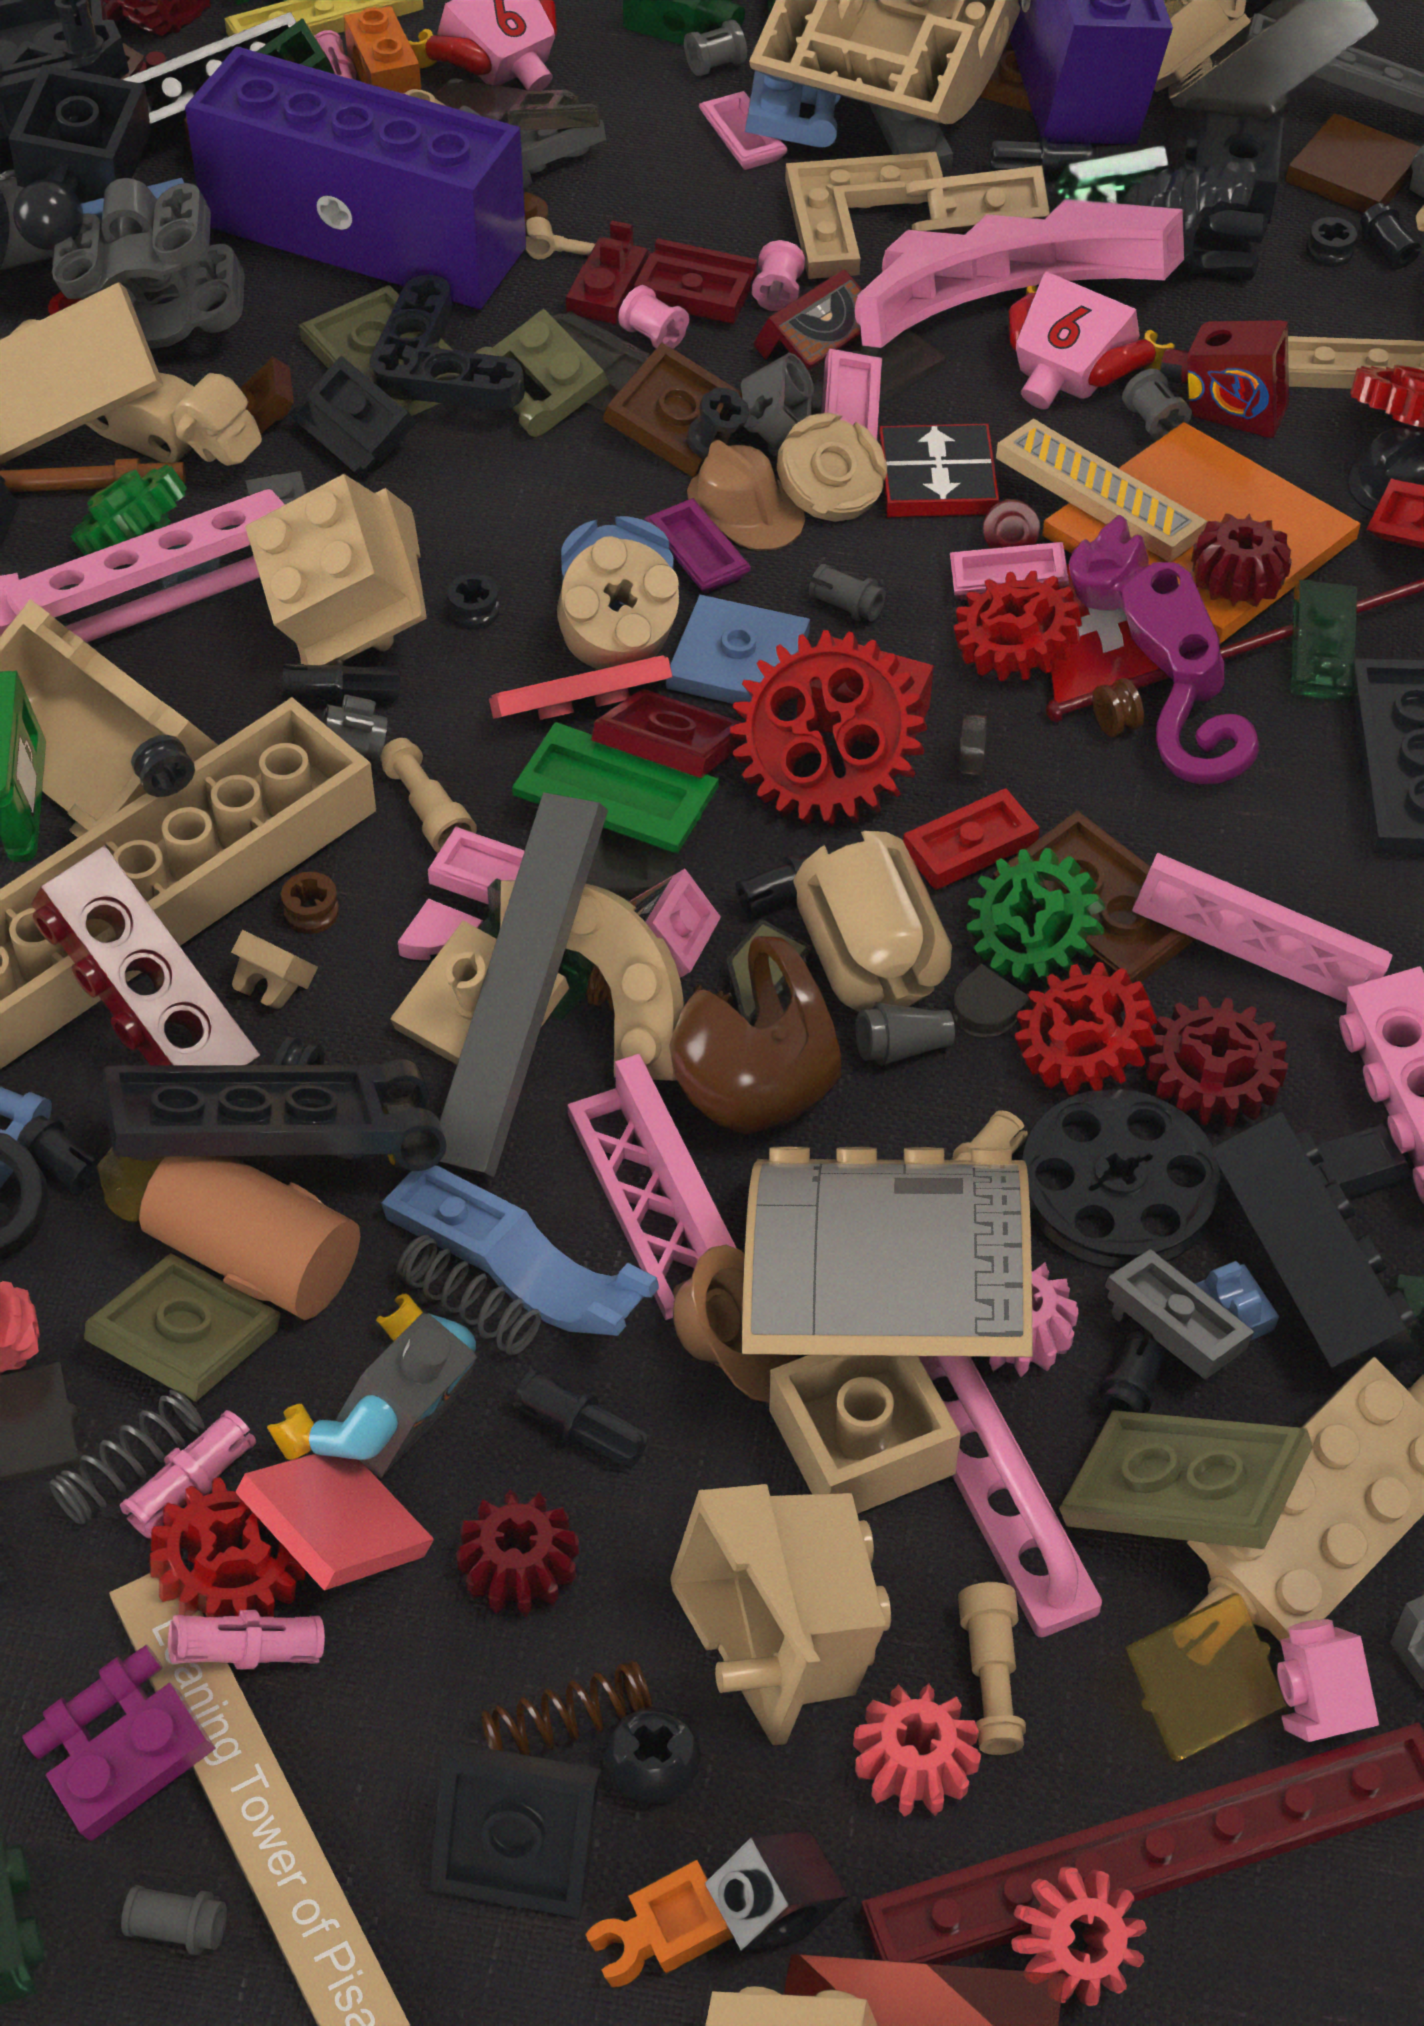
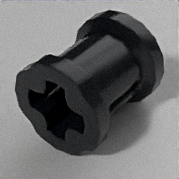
[686,388,749,459]

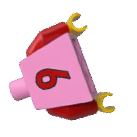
[409,0,557,94]
[1009,271,1175,409]

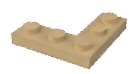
[785,152,943,279]

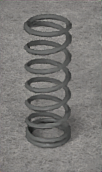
[396,1235,541,1356]
[50,1389,205,1525]

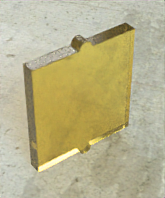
[1125,1592,1286,1762]

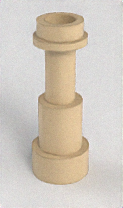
[380,738,477,853]
[958,1582,1026,1755]

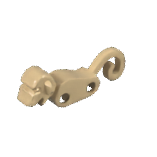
[10,319,262,466]

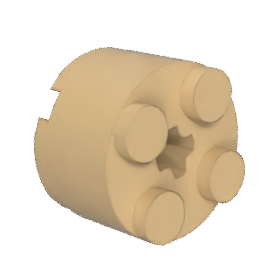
[557,536,679,670]

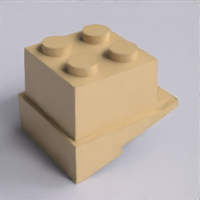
[245,474,427,665]
[670,1484,891,1746]

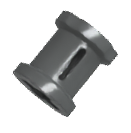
[684,19,747,76]
[1122,369,1192,441]

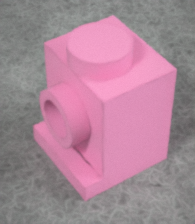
[1277,1619,1379,1742]

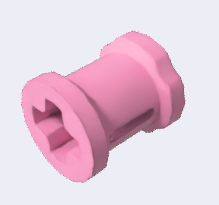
[752,240,805,311]
[618,285,689,349]

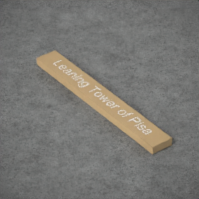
[109,1573,410,2026]

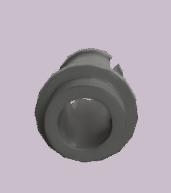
[809,564,886,622]
[121,1885,227,1955]

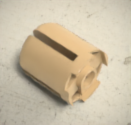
[793,831,952,1012]

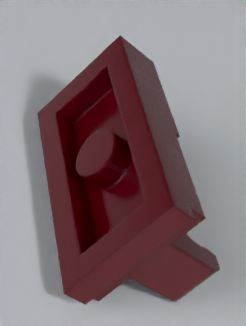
[566,220,650,325]

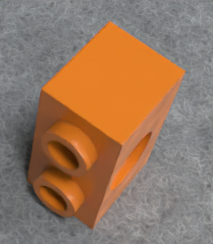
[344,6,421,93]

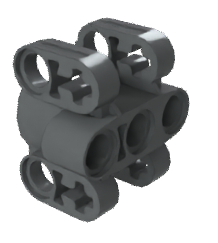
[52,178,245,349]

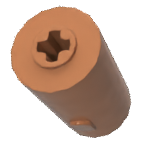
[139,1156,361,1320]

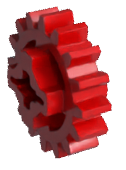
[953,571,1082,681]
[1015,962,1158,1095]
[150,1477,306,1617]

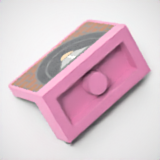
[629,869,721,978]

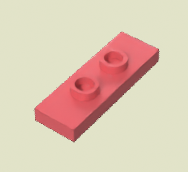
[489,655,672,720]

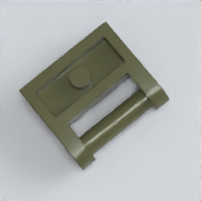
[475,308,610,437]

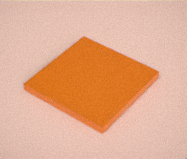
[1042,422,1361,644]

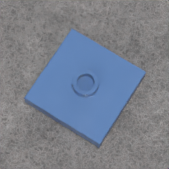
[666,595,810,704]

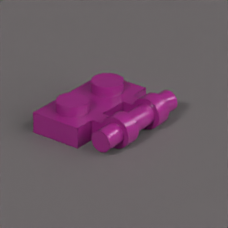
[22,1644,216,1841]

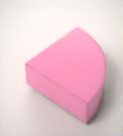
[398,899,484,961]

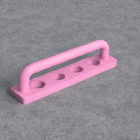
[4,489,285,643]
[918,1356,1102,1638]

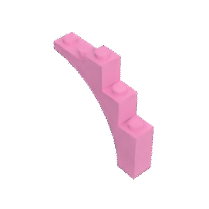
[855,199,1184,348]

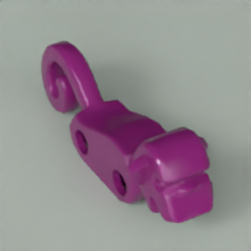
[1069,515,1259,784]

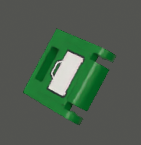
[0,670,46,862]

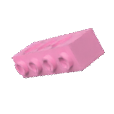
[1339,966,1424,1204]

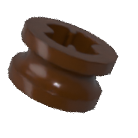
[1092,678,1144,737]
[281,871,339,934]

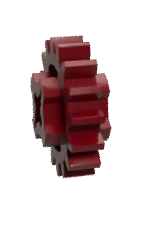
[1145,996,1288,1127]

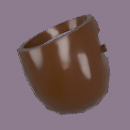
[669,936,842,1135]

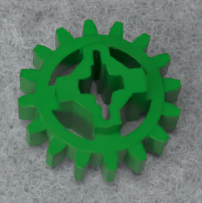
[70,464,187,556]
[967,848,1105,985]

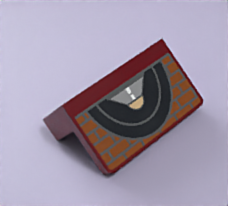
[753,269,862,370]

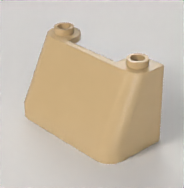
[0,599,219,838]

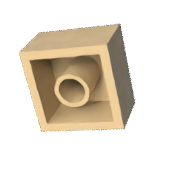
[769,1355,961,1514]

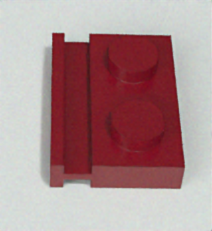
[634,238,757,324]

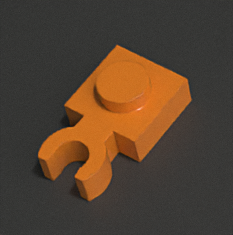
[585,1860,734,1987]

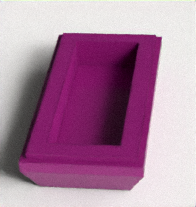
[645,498,751,594]

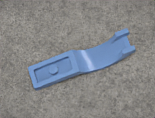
[381,1165,659,1336]

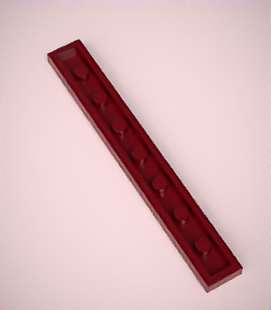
[860,1722,1424,1968]

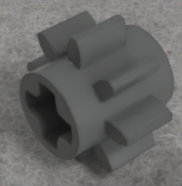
[322,695,387,761]

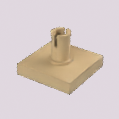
[390,921,569,1065]

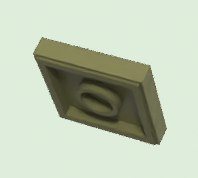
[84,1253,280,1402]

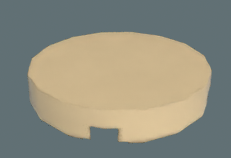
[777,413,887,522]

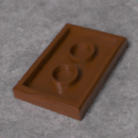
[992,810,1196,983]

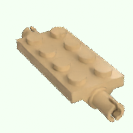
[1170,1357,1424,1664]

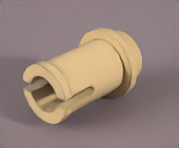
[953,1110,1028,1160]

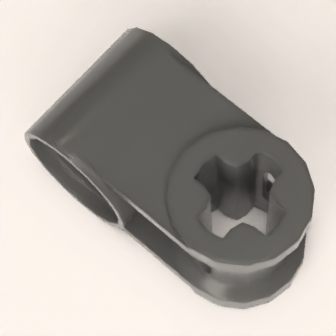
[741,353,814,459]

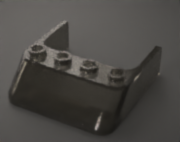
[1168,0,1378,120]

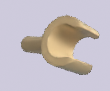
[526,217,595,260]

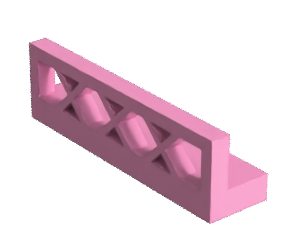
[1132,853,1393,1004]
[568,1054,736,1320]

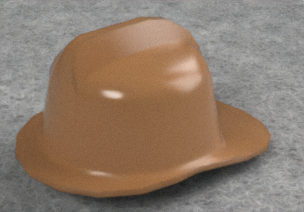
[687,440,805,551]
[673,1245,798,1403]

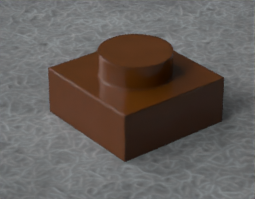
[240,357,294,435]

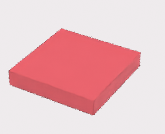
[236,1454,434,1590]

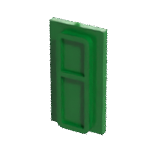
[512,722,719,854]

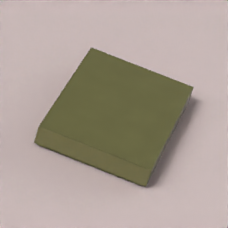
[299,285,474,416]
[1059,1410,1313,1549]

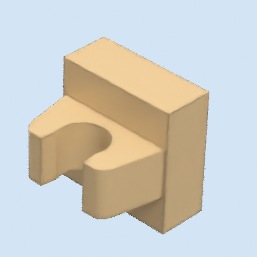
[231,930,318,1009]

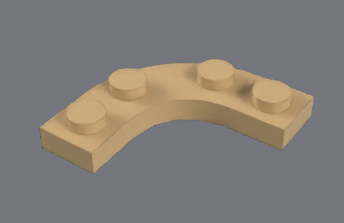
[500,880,684,1081]

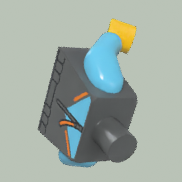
[267,1294,477,1479]

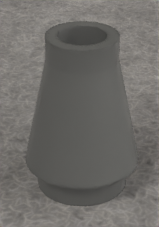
[855,1002,955,1066]

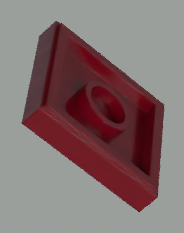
[591,689,744,778]

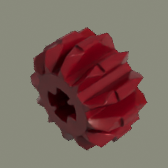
[1191,513,1292,607]
[456,1489,579,1618]

